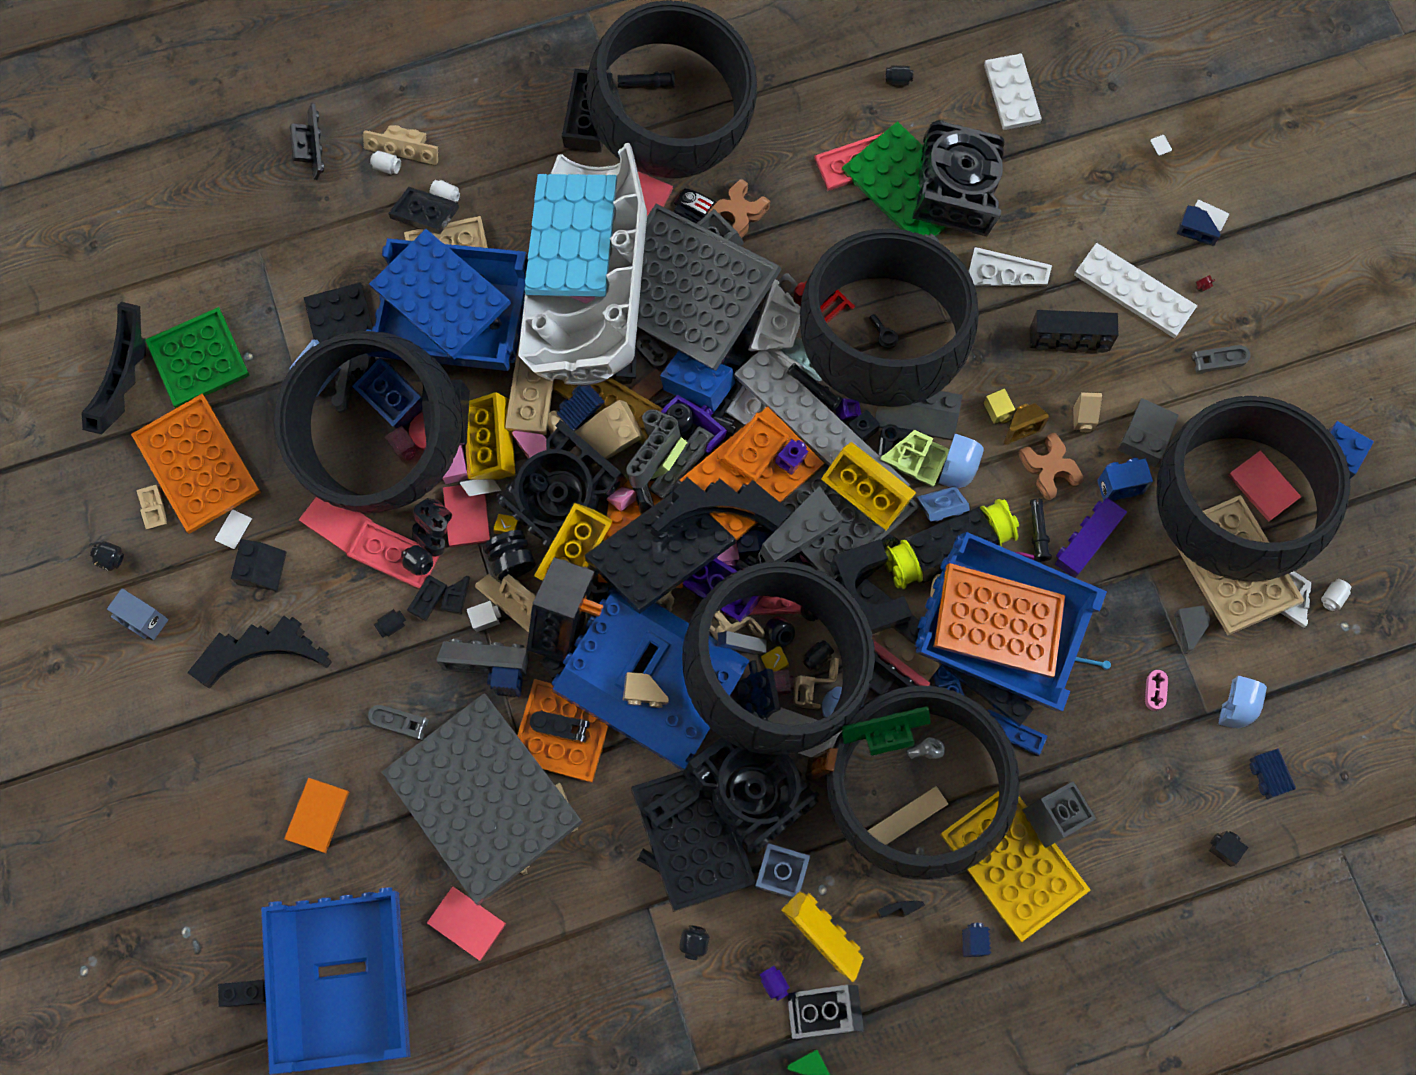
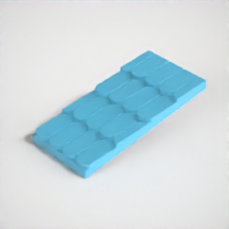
[525,174,617,297]

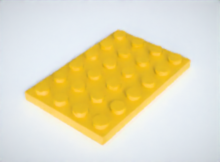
[940,791,1090,943]

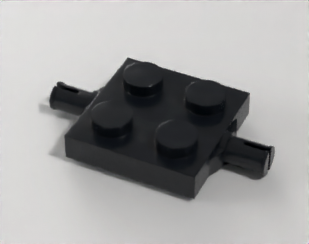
[737,660,781,721]

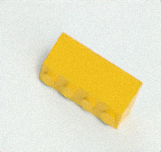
[465,392,515,480]
[821,442,916,530]
[534,503,612,581]
[781,891,864,982]

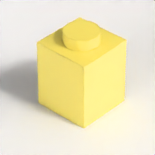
[984,389,1015,424]

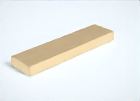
[868,786,948,845]

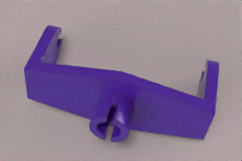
[661,395,727,453]

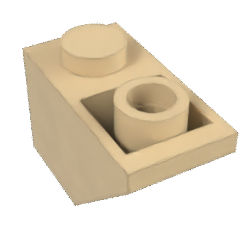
[623,672,669,708]

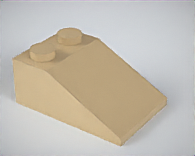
[574,400,645,467]

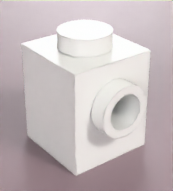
[467,601,501,632]

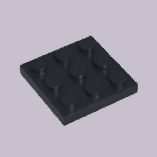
[303,282,373,343]

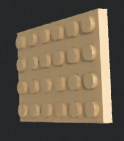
[1177,495,1305,635]

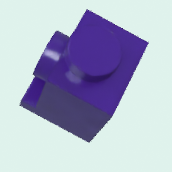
[775,439,808,475]

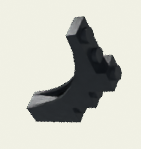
[81,302,146,435]
[651,477,791,538]
[187,616,332,689]

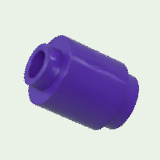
[760,966,790,1001]

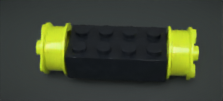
[885,499,1019,589]

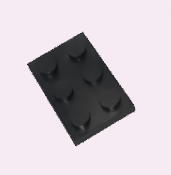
[389,187,459,235]

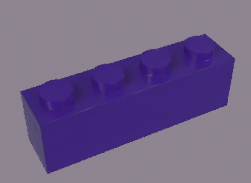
[1055,497,1127,578]

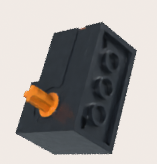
[527,557,603,663]

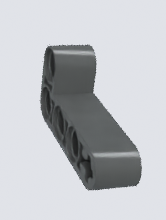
[627,410,680,488]

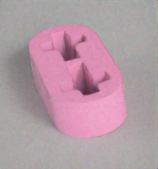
[1145,670,1168,711]

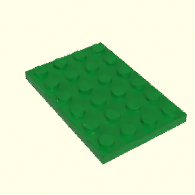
[842,121,947,237]

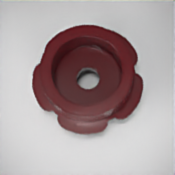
[1195,275,1215,292]

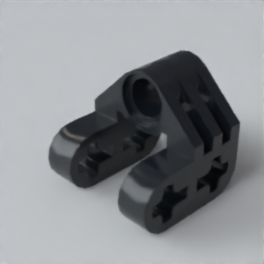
[412,498,452,556]

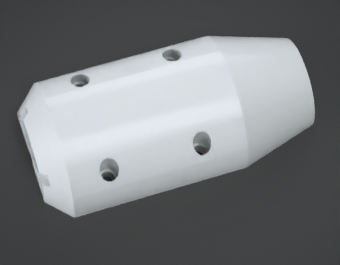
[518,143,647,385]

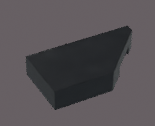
[441,576,470,614]

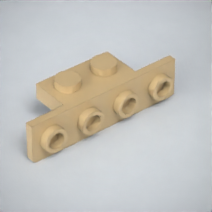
[363,125,438,165]
[475,574,536,632]

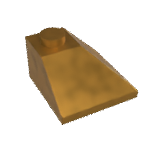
[1004,403,1049,445]

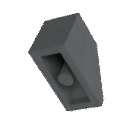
[1174,605,1210,654]

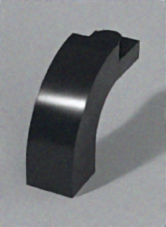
[723,310,760,380]

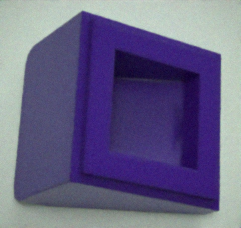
[835,398,861,422]

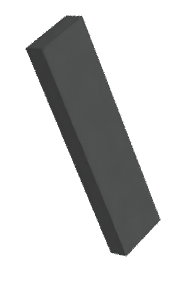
[649,426,715,499]

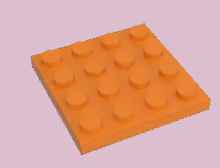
[517,679,609,783]

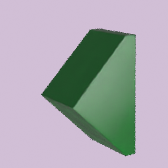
[787,1050,830,1075]

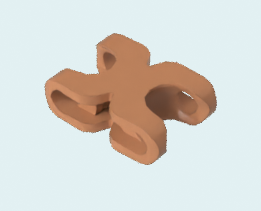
[708,179,771,238]
[1019,433,1083,500]

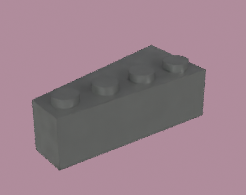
[760,486,843,562]

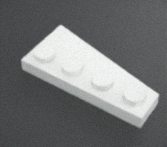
[969,247,1052,286]

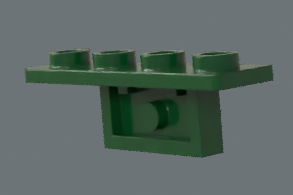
[841,707,931,756]

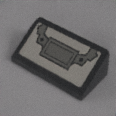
[632,483,654,515]

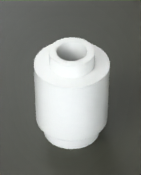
[370,151,401,174]
[430,180,460,202]
[1321,579,1351,611]

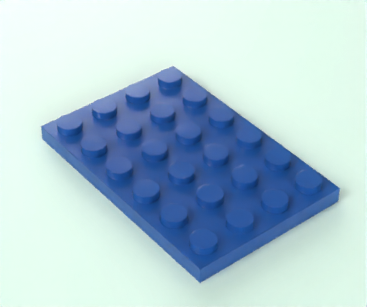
[369,229,511,360]

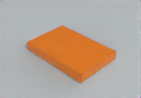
[721,413,790,482]
[284,778,349,853]

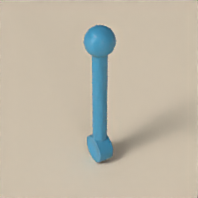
[1075,657,1111,670]

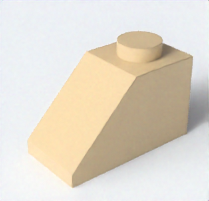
[1073,392,1102,433]

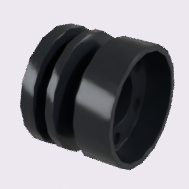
[483,530,536,581]

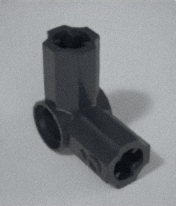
[878,424,921,457]

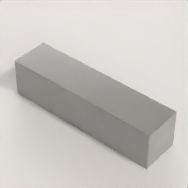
[718,631,767,655]

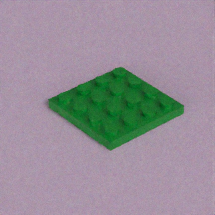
[145,307,250,408]

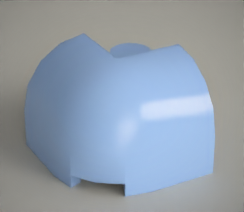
[938,434,984,488]
[1218,676,1267,728]

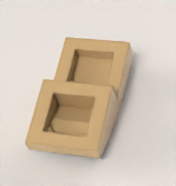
[136,485,167,529]

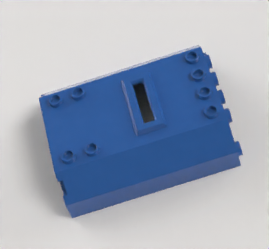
[366,238,528,371]
[915,532,1107,711]
[551,587,750,770]
[261,887,411,1075]

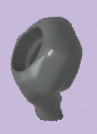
[907,738,945,759]

